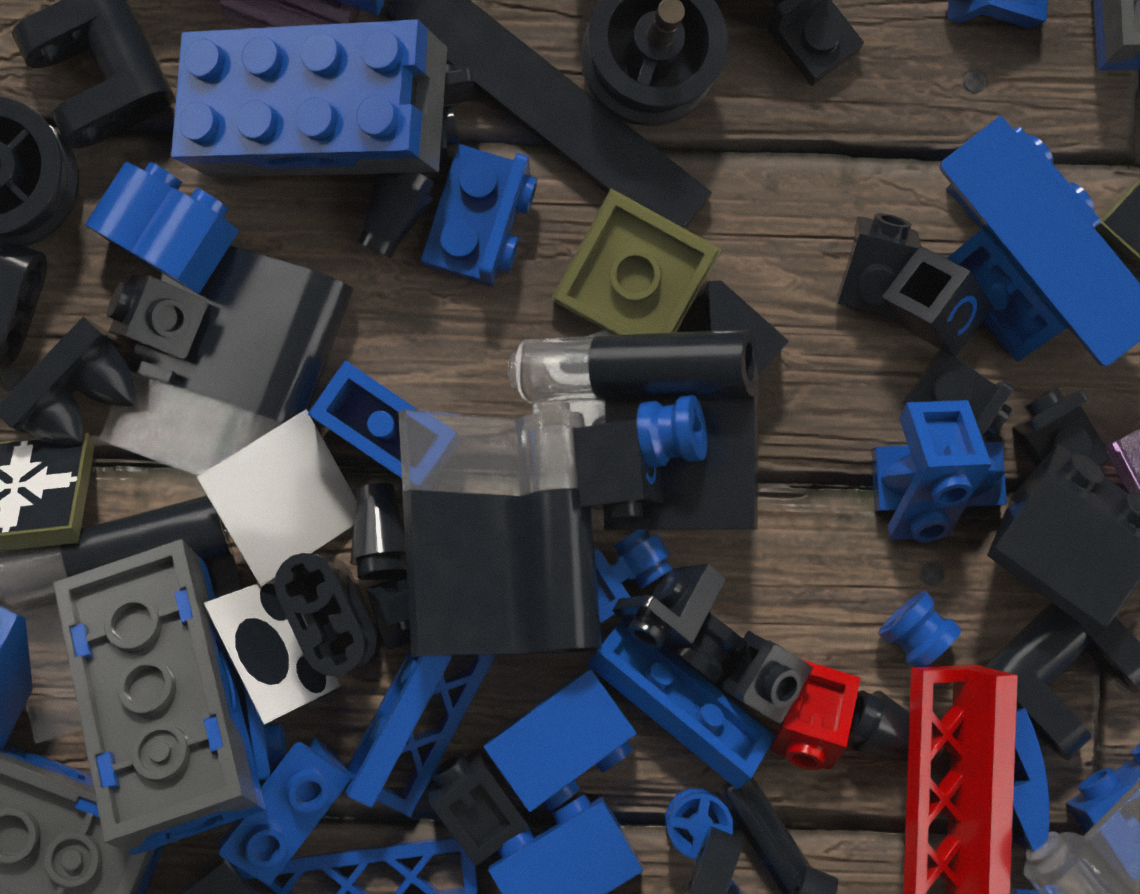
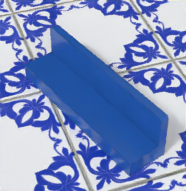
[939,115,1140,366]

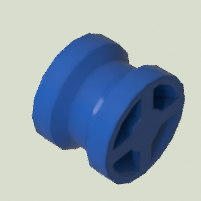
[637,395,707,467]
[878,591,962,668]
[665,787,733,860]

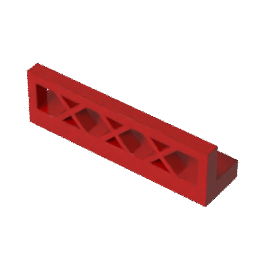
[903,664,1018,894]

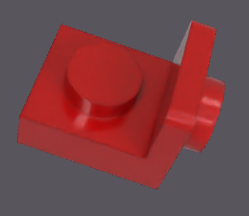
[770,659,861,770]

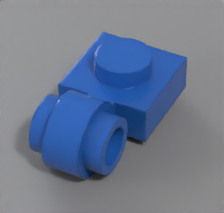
[594,530,673,624]

